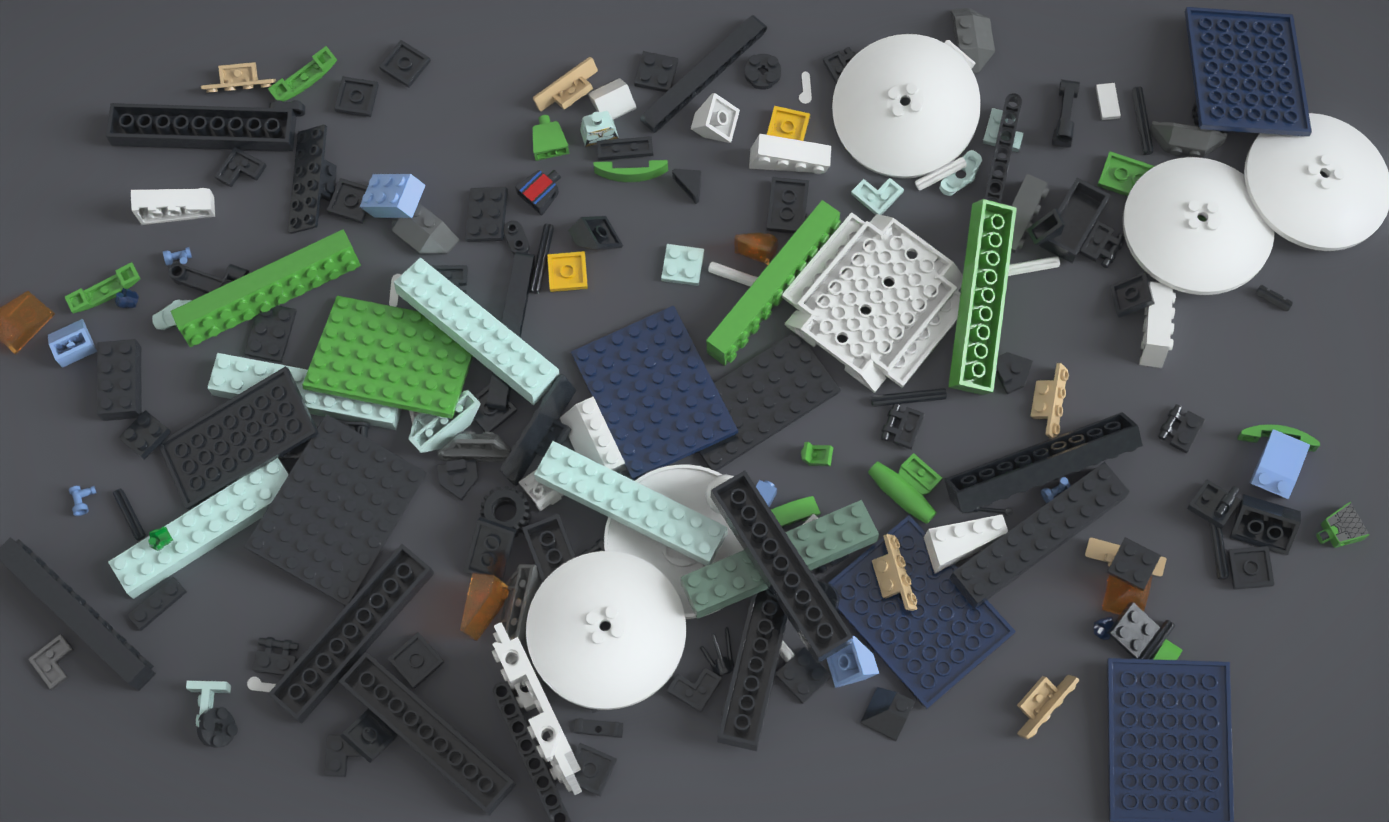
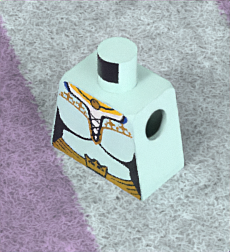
[580,111,619,147]

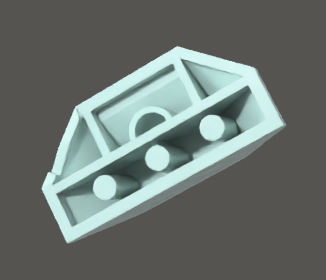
[409,390,481,453]

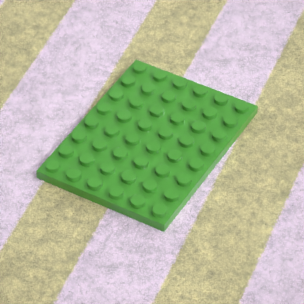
[302,296,473,419]

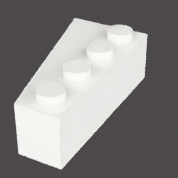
[749,134,831,174]
[131,188,215,225]
[1139,281,1176,368]
[924,514,1008,573]

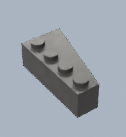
[1011,174,1049,253]

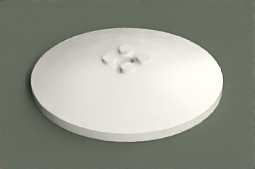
[832,34,981,178]
[1244,113,1389,251]
[1122,157,1274,295]
[604,465,744,619]
[526,551,686,710]

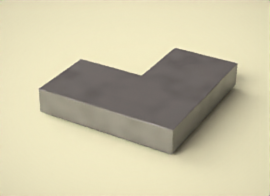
[28,634,74,690]

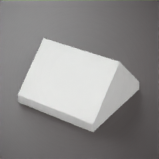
[588,78,636,120]

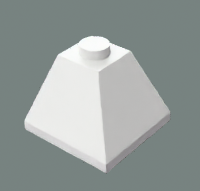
[691,93,740,143]

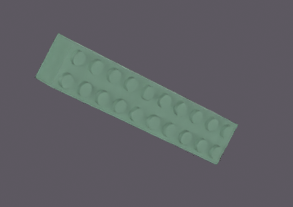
[681,500,879,619]

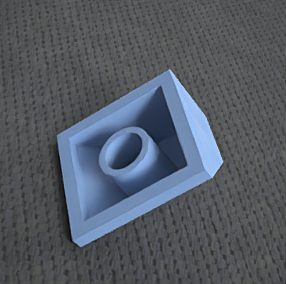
[826,636,879,688]

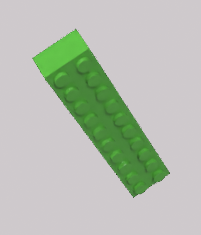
[948,199,1017,395]
[706,200,841,366]
[170,229,361,347]

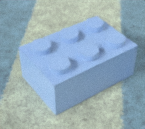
[360,174,425,218]

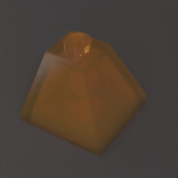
[735,233,778,265]
[1102,574,1152,614]

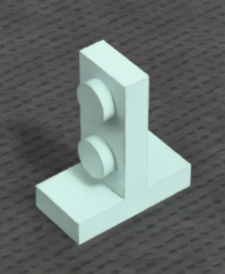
[186,681,231,727]

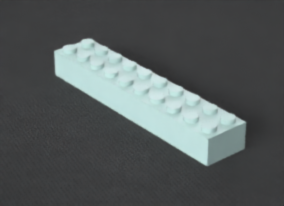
[394,258,559,405]
[208,353,402,430]
[534,441,728,566]
[108,458,289,599]

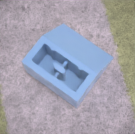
[48,319,97,368]

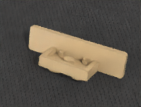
[533,57,598,111]
[201,62,276,93]
[1031,363,1069,439]
[872,534,917,611]
[1085,538,1167,577]
[1017,675,1079,739]

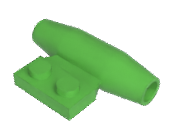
[868,453,943,524]

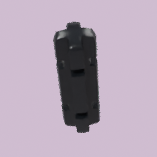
[1256,285,1293,311]

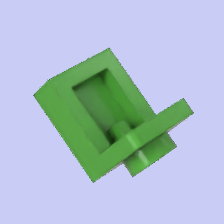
[801,442,833,466]

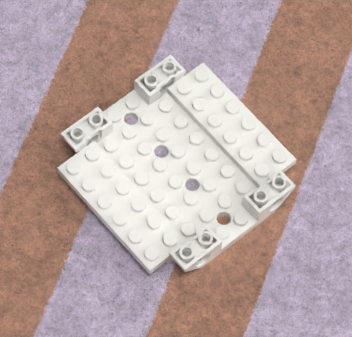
[782,212,963,393]
[491,622,582,795]

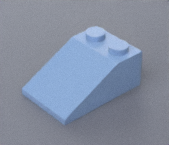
[1249,429,1310,499]

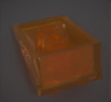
[0,291,55,355]
[460,573,508,641]

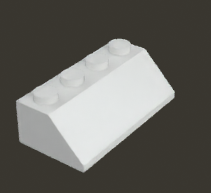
[560,397,626,472]

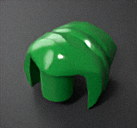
[148,527,173,551]

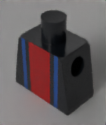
[515,170,561,216]

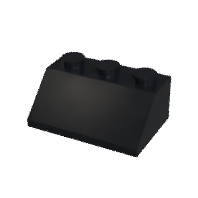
[1230,494,1301,555]

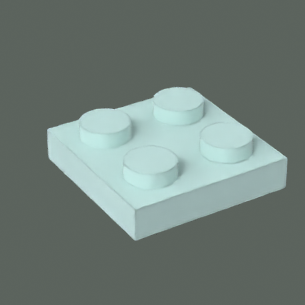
[661,244,704,286]

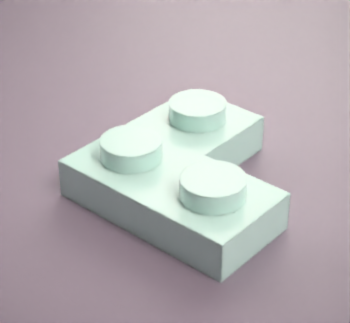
[983,108,1024,152]
[851,178,904,215]

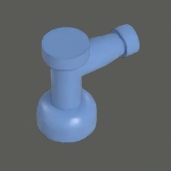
[163,247,192,266]
[1041,477,1070,503]
[69,486,96,516]

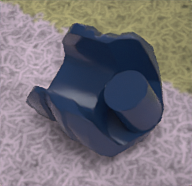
[115,288,139,308]
[1093,616,1114,640]

